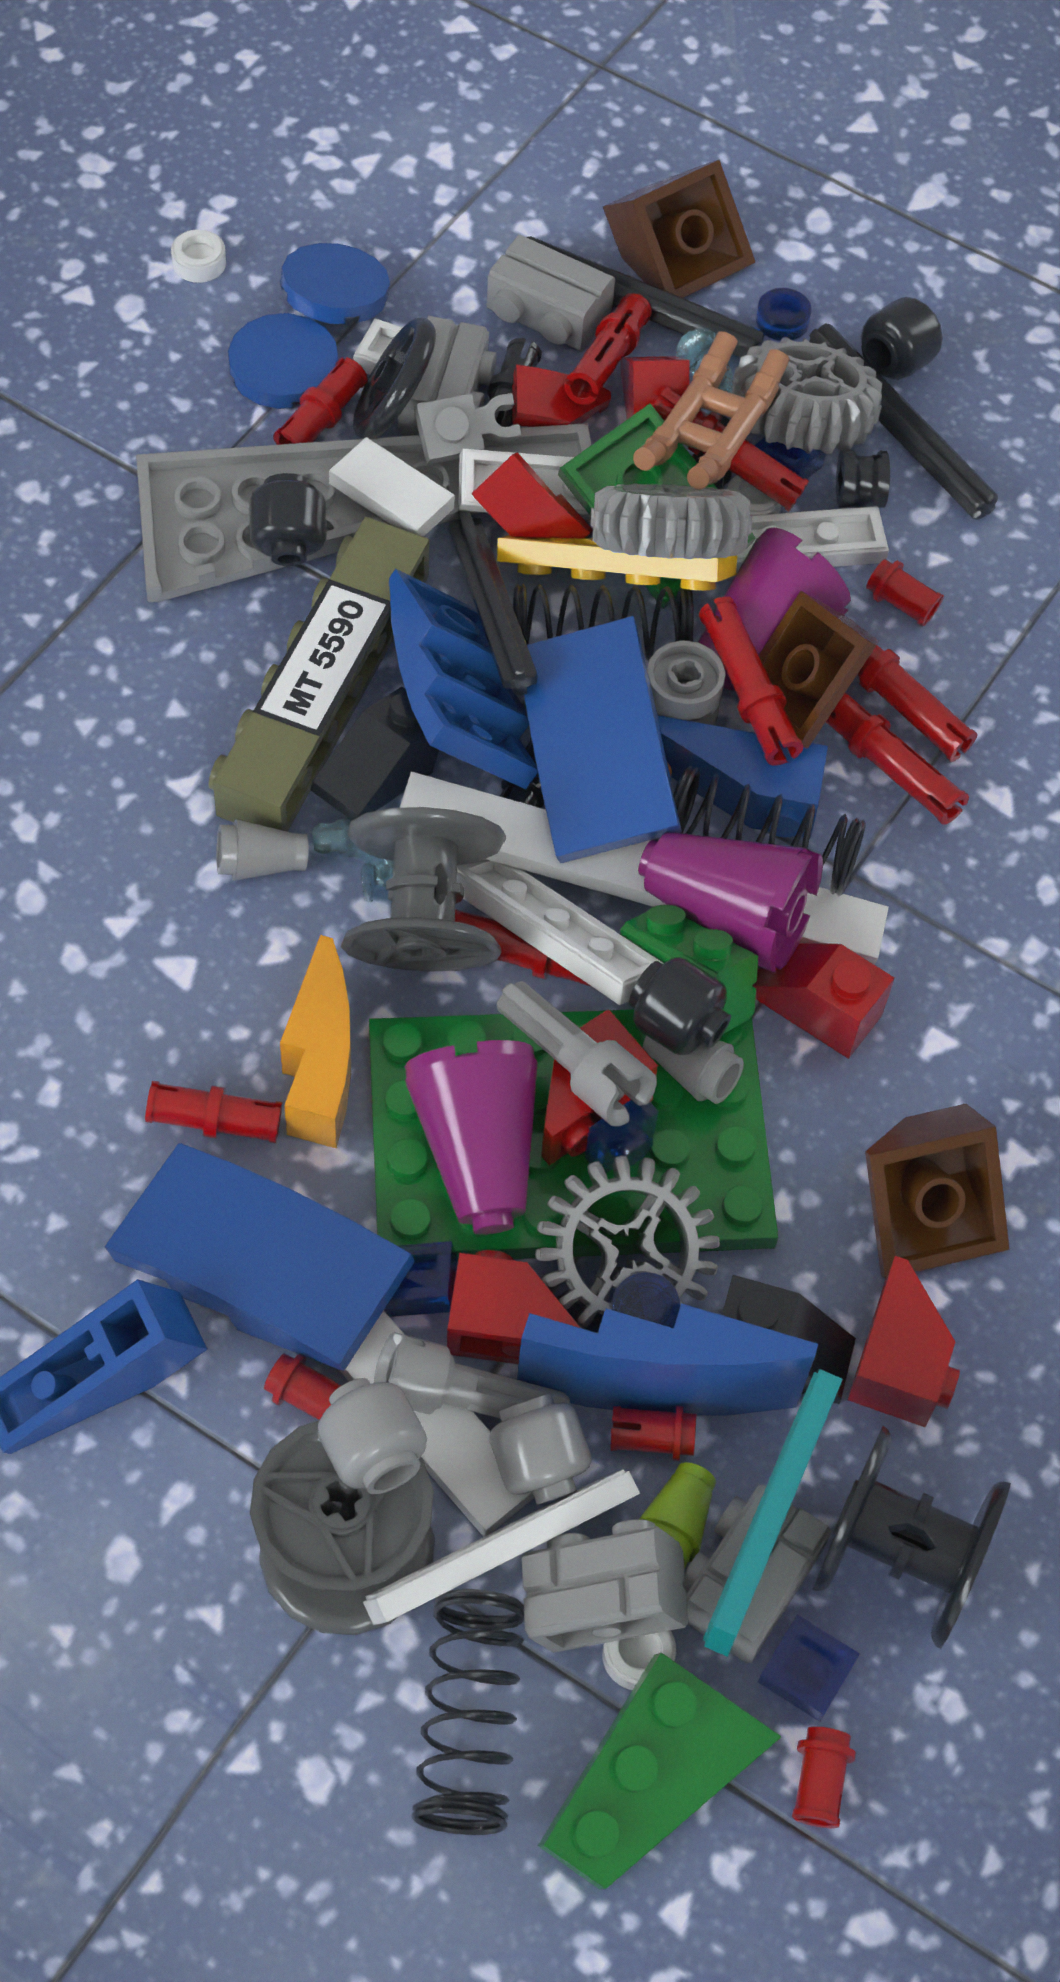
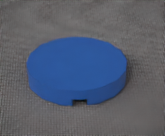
[280,243,390,324]
[228,313,338,409]

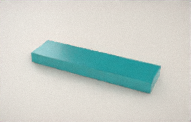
[702,1369,843,1657]

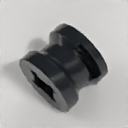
[836,450,890,508]

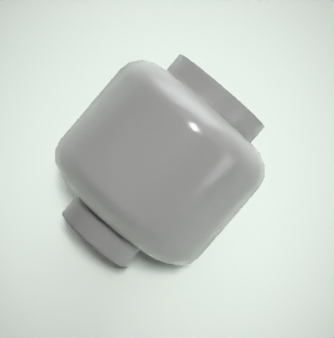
[318,1378,427,1494]
[489,1394,592,1505]

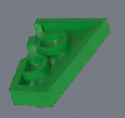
[538,1652,781,1889]

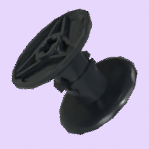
[812,1426,1011,1649]

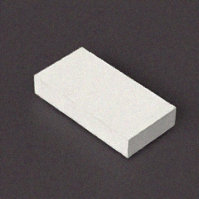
[329,437,455,537]

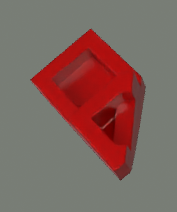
[512,365,611,427]
[471,452,593,539]

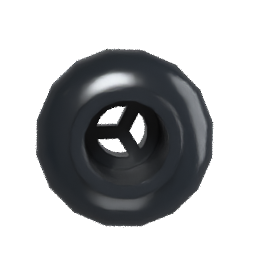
[861,297,943,380]
[249,473,327,566]
[628,957,731,1055]

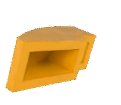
[280,935,351,1149]

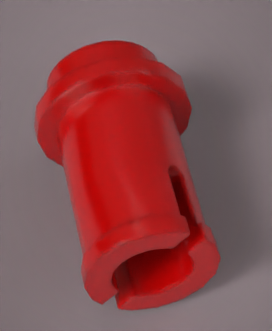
[866,559,944,626]
[264,1353,342,1420]
[610,1406,697,1461]
[792,1726,856,1828]

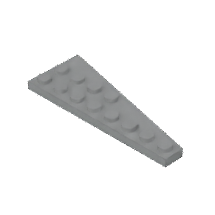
[136,423,592,602]

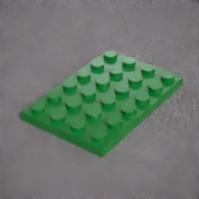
[369,1009,778,1264]

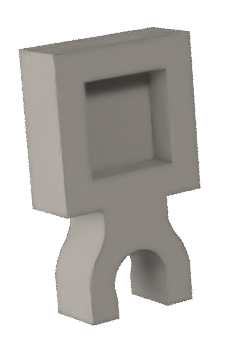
[414,393,522,465]

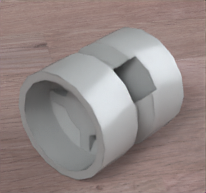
[647,640,725,726]

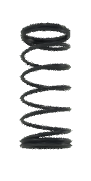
[513,583,694,662]
[673,765,866,897]
[412,1589,524,1835]

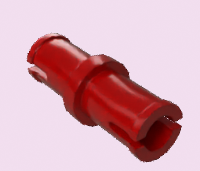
[273,357,368,445]
[145,1081,283,1143]

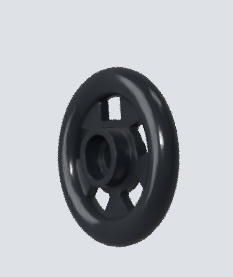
[353,318,436,440]

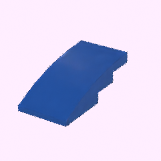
[389,568,538,789]
[524,616,682,864]
[104,1143,415,1371]
[517,1303,818,1416]

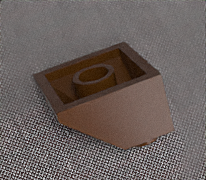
[603,160,756,298]
[735,591,879,749]
[865,1103,1010,1279]

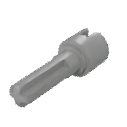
[496,981,657,1126]
[374,1332,570,1418]

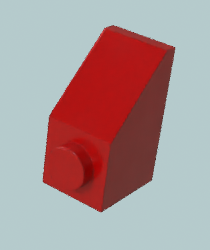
[620,356,690,420]
[752,943,895,1059]
[447,1250,580,1365]
[847,1256,960,1427]

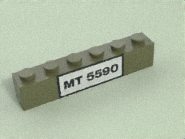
[209,516,429,832]

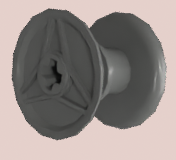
[341,807,506,972]
[250,1420,435,1635]

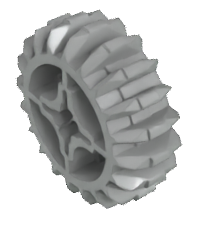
[731,337,882,454]
[591,483,752,560]
[535,1156,720,1329]

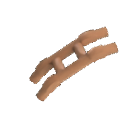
[633,332,790,490]

